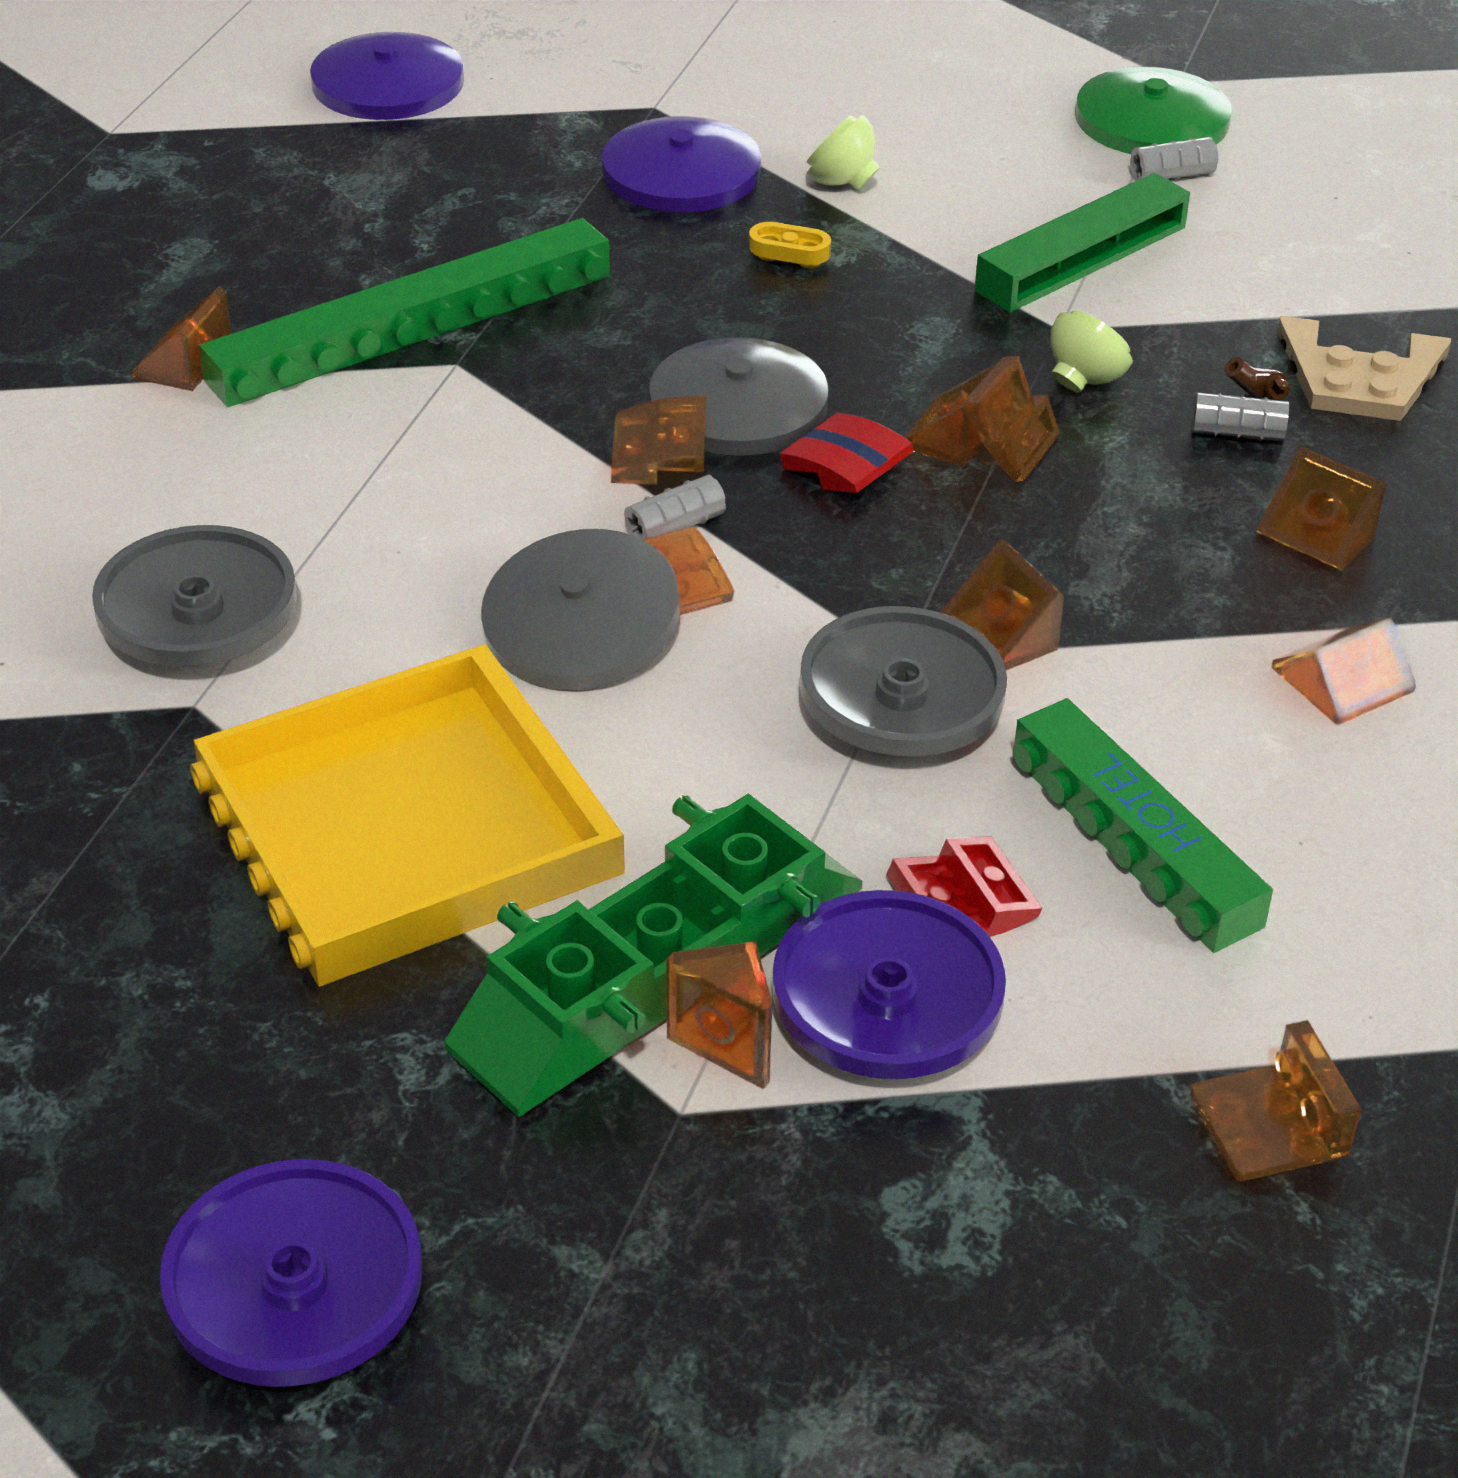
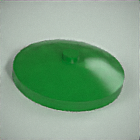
[1075,67,1232,154]

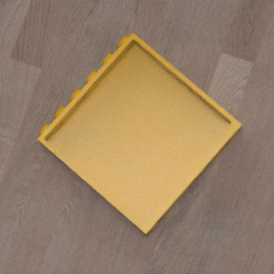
[190,644,625,987]

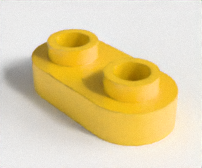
[749,222,831,268]

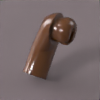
[1224,357,1290,400]

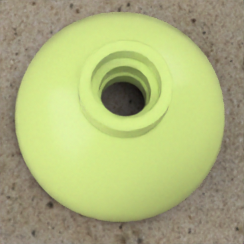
[806,115,880,190]
[1050,311,1133,393]

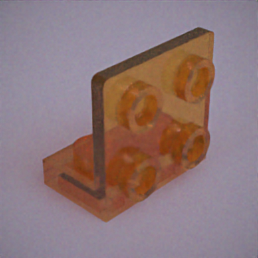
[1190,1020,1362,1181]

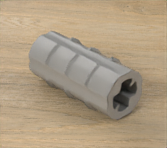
[1130,137,1218,181]
[1192,392,1289,442]
[624,474,726,544]

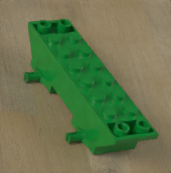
[444,793,863,1117]

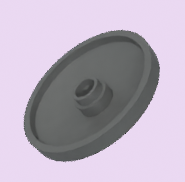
[649,337,828,456]
[92,525,297,667]
[481,529,681,690]
[800,606,1007,757]

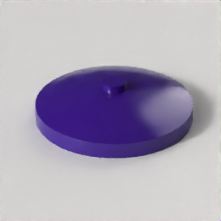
[310,32,464,120]
[602,116,761,212]
[772,890,1006,1079]
[160,1159,423,1387]

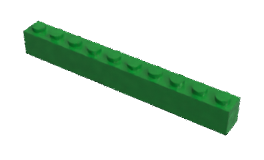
[199,218,610,408]

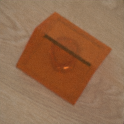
[130,286,232,392]
[904,361,1006,468]
[1256,446,1387,570]
[940,538,1064,670]
[1271,617,1416,725]
[666,941,773,1089]

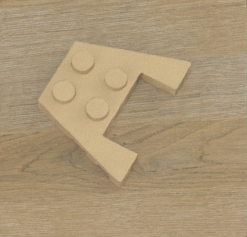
[1277,316,1451,421]

